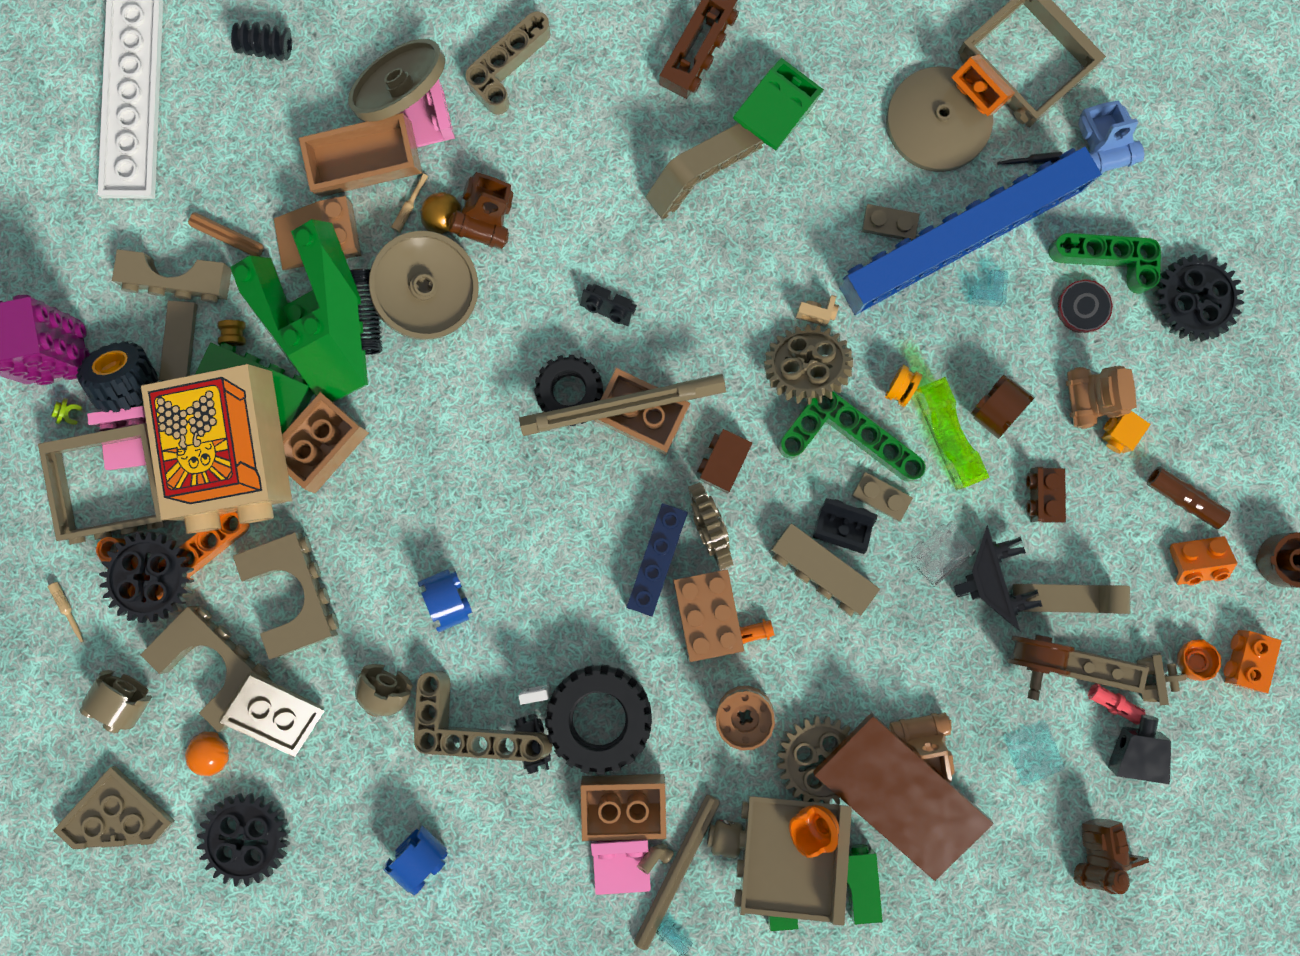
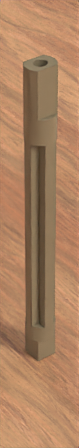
[519,373,726,436]

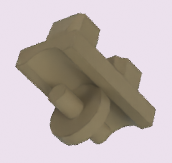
[1137,652,1187,706]

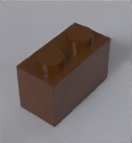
[697,429,752,494]

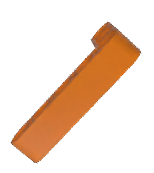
[96,512,250,602]

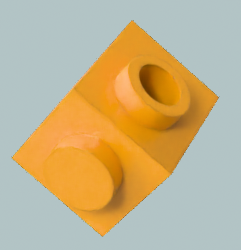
[1101,411,1151,454]

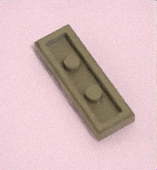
[159,301,198,381]
[1058,650,1149,694]

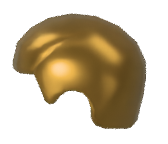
[420,192,462,234]

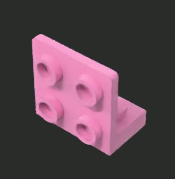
[398,79,455,148]
[87,406,146,470]
[591,839,651,895]

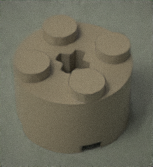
[80,670,152,733]

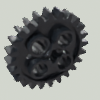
[1153,254,1244,342]
[99,532,194,623]
[197,793,290,887]

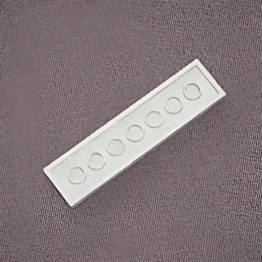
[98,0,163,199]

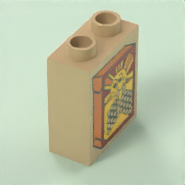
[141,364,292,534]

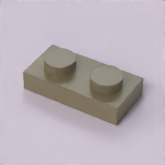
[861,204,920,241]
[852,472,913,522]

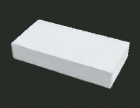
[518,684,552,705]

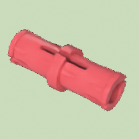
[1088,683,1146,725]

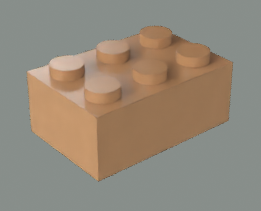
[594,368,690,455]
[673,569,744,662]

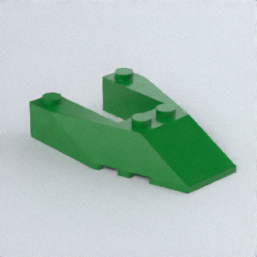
[230,219,368,402]

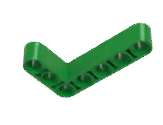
[779,391,926,481]

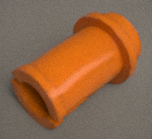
[740,619,775,644]

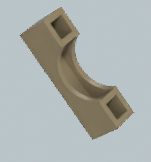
[112,249,232,303]

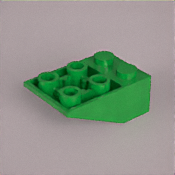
[733,58,824,151]

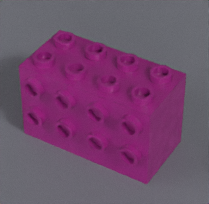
[0,295,90,385]

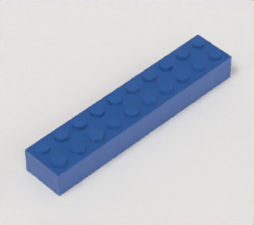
[839,146,1102,315]

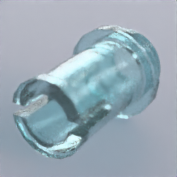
[657,920,693,956]

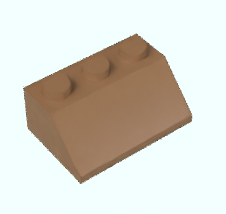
[282,392,369,494]
[580,774,666,841]

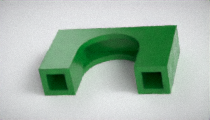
[195,342,314,434]
[767,844,883,931]

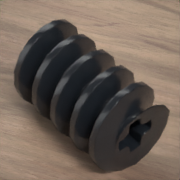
[231,20,292,61]

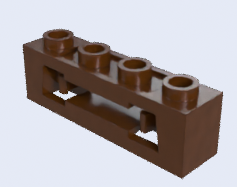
[659,0,739,99]

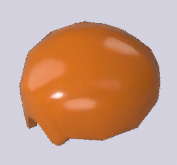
[1177,639,1221,681]
[185,732,229,776]

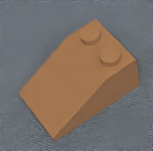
[273,196,362,271]

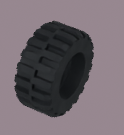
[545,664,652,775]

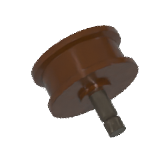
[1007,635,1075,701]

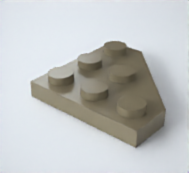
[53,766,175,849]

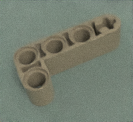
[465,11,551,115]
[1013,584,1131,614]

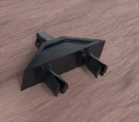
[953,525,1042,632]

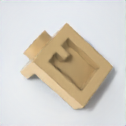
[795,295,839,327]

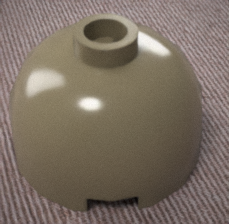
[355,664,413,717]

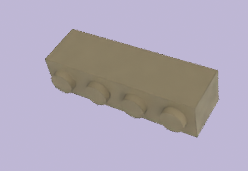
[770,523,880,616]

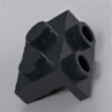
[813,498,878,554]

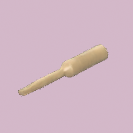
[391,173,428,233]
[47,582,84,643]

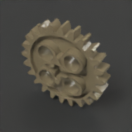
[764,324,853,405]
[688,482,734,570]
[776,715,851,805]

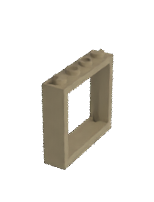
[958,0,1106,128]
[38,423,171,545]

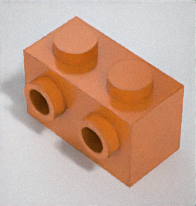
[951,54,1015,116]
[1224,630,1282,694]

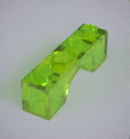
[914,377,989,490]

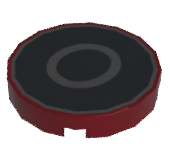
[1057,279,1113,333]

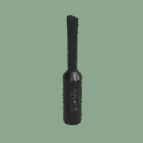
[997,151,1062,165]

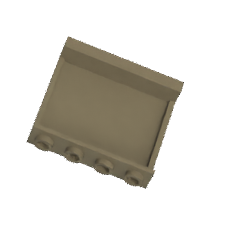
[734,796,852,926]

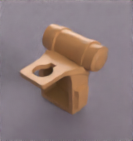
[1066,366,1137,429]
[889,712,955,782]

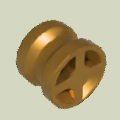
[217,320,246,346]

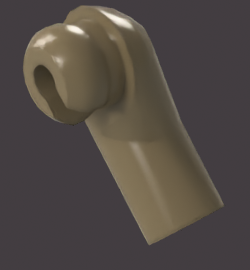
[637,843,674,875]

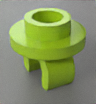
[51,398,82,425]

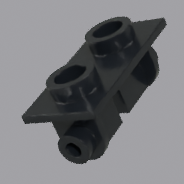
[580,283,637,326]
[513,714,551,774]

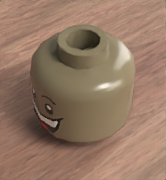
[707,819,744,859]

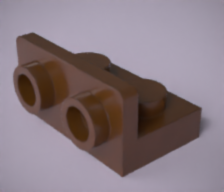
[1026,467,1066,523]

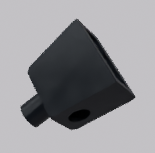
[1108,715,1171,784]

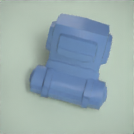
[1078,100,1144,174]

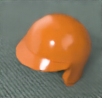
[789,805,839,858]

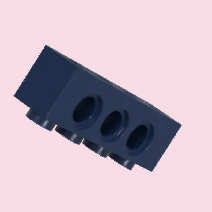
[626,503,688,617]

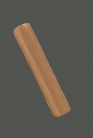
[188,212,264,257]

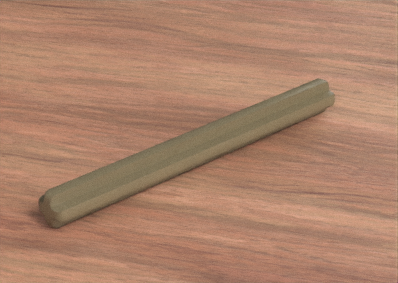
[634,794,720,950]

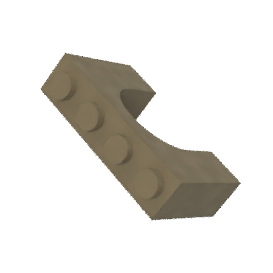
[233,532,339,660]
[140,606,273,732]

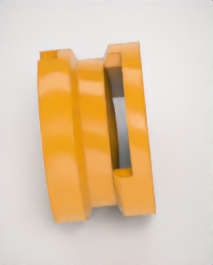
[885,364,923,408]

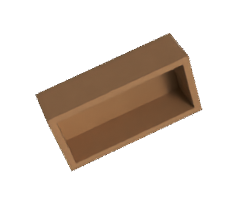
[299,113,422,197]

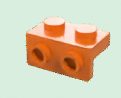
[1169,536,1238,585]

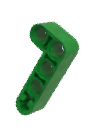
[1048,233,1161,294]

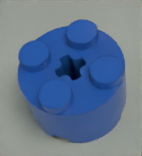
[417,569,473,633]
[383,825,448,896]

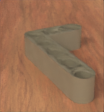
[646,123,764,219]
[414,671,553,762]

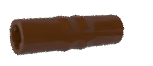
[1147,466,1231,529]

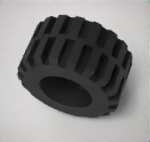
[534,354,604,426]

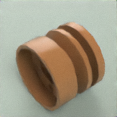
[716,685,775,750]

